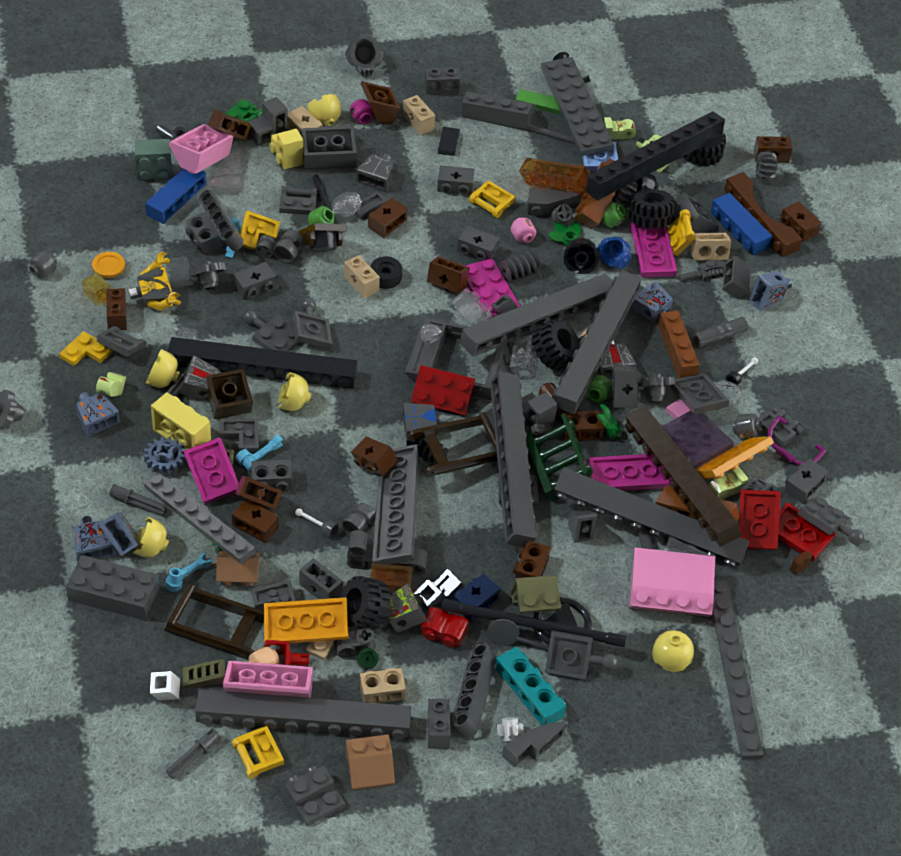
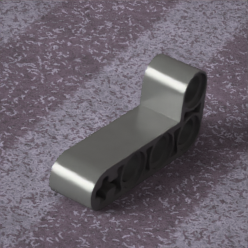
[347,530,427,575]

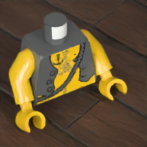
[128,252,181,311]

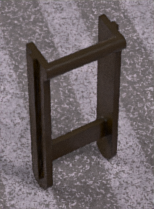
[407,413,498,477]
[164,584,264,660]

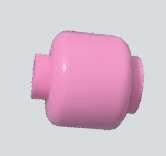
[511,218,537,244]

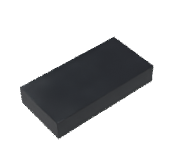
[438,127,460,156]

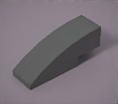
[502,721,566,767]

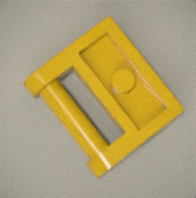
[469,180,516,219]
[667,209,696,256]
[231,726,284,779]

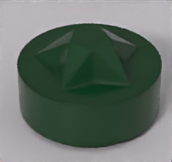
[356,648,378,670]

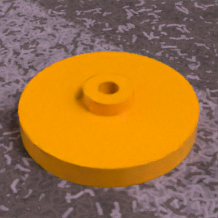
[92,252,125,279]

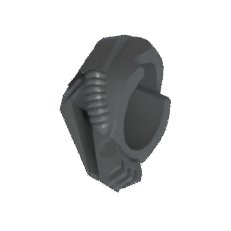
[345,34,384,77]

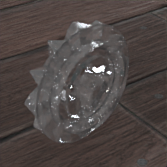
[715,381,741,406]

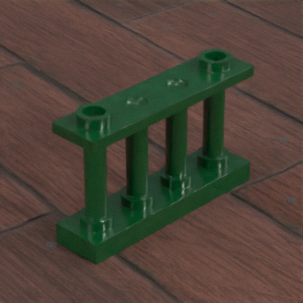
[526,413,594,502]

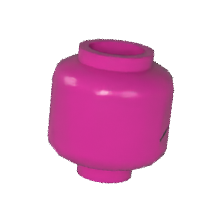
[349,99,374,124]

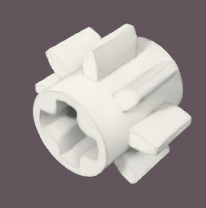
[497,717,524,741]

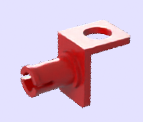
[264,640,310,667]

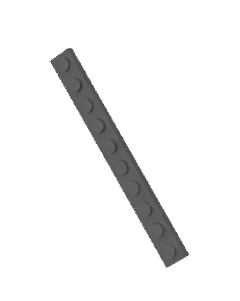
[712,580,763,760]

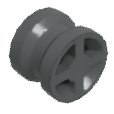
[552,204,573,224]
[255,236,276,258]

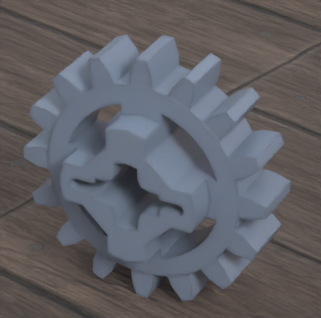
[144,436,186,475]

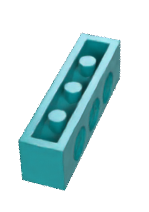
[495,646,566,726]

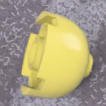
[307,94,341,126]
[146,349,180,388]
[278,372,311,411]
[132,517,169,558]
[652,630,694,672]

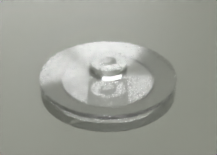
[331,192,362,217]

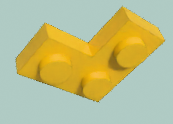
[240,210,280,250]
[59,331,113,366]

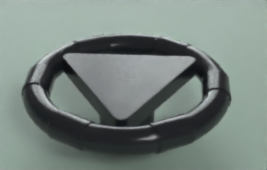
[533,597,592,645]

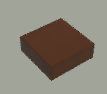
[790,550,812,575]

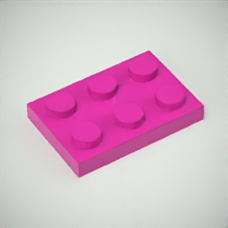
[184,437,239,505]

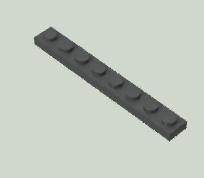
[144,472,256,564]

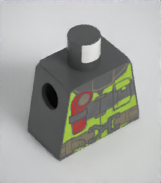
[380,583,427,632]

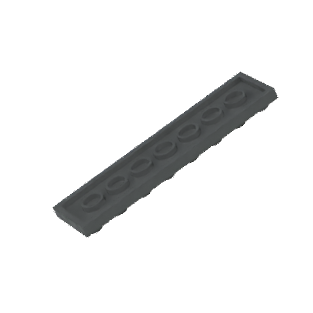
[541,57,614,156]
[372,444,420,567]

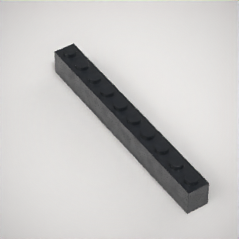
[586,111,725,201]
[168,337,357,389]

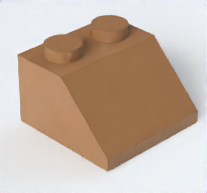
[216,551,260,586]
[346,734,395,790]

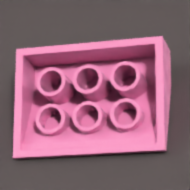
[629,548,715,617]

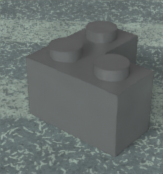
[248,97,288,146]
[521,392,557,437]

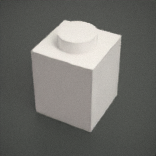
[150,671,180,700]

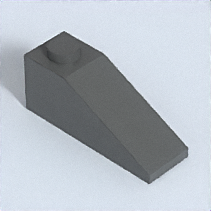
[527,188,582,216]

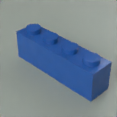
[145,168,207,224]
[711,193,772,255]

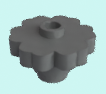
[188,261,226,289]
[637,374,675,401]
[0,390,24,430]

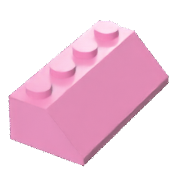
[169,124,234,174]
[223,661,313,698]

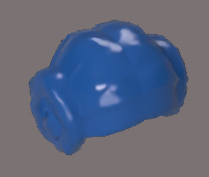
[597,237,632,270]

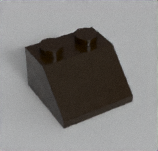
[206,369,253,419]

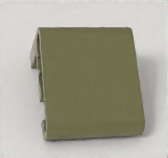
[510,575,561,614]

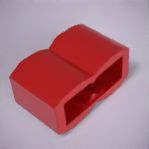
[421,607,469,648]

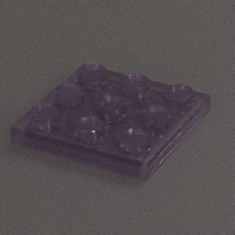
[662,411,734,469]

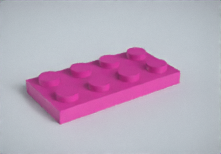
[630,221,677,277]
[465,258,521,320]
[588,454,671,491]

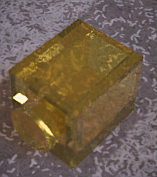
[82,272,110,305]

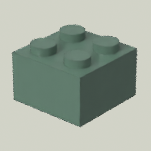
[135,139,172,180]

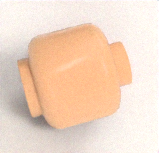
[247,647,280,665]

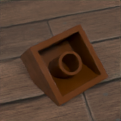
[361,81,401,124]

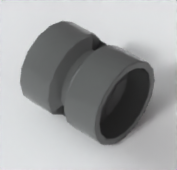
[273,230,305,264]
[341,503,376,536]

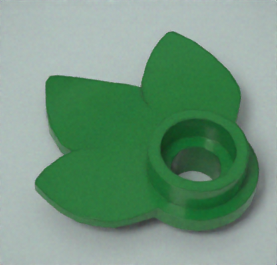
[548,222,581,246]
[597,404,622,439]

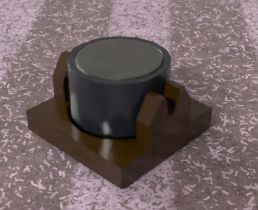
[298,223,347,252]

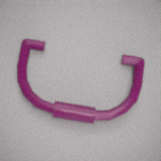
[768,416,826,466]

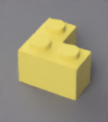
[269,128,303,170]

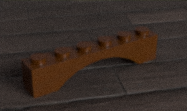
[724,172,802,257]

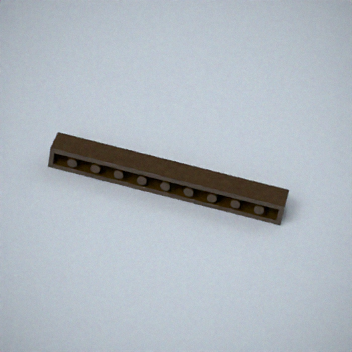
[625,406,741,547]

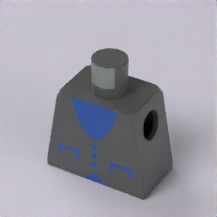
[403,403,447,443]

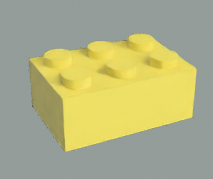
[151,392,211,450]

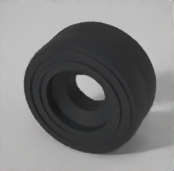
[370,256,402,289]

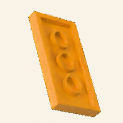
[696,436,774,480]
[264,597,349,644]

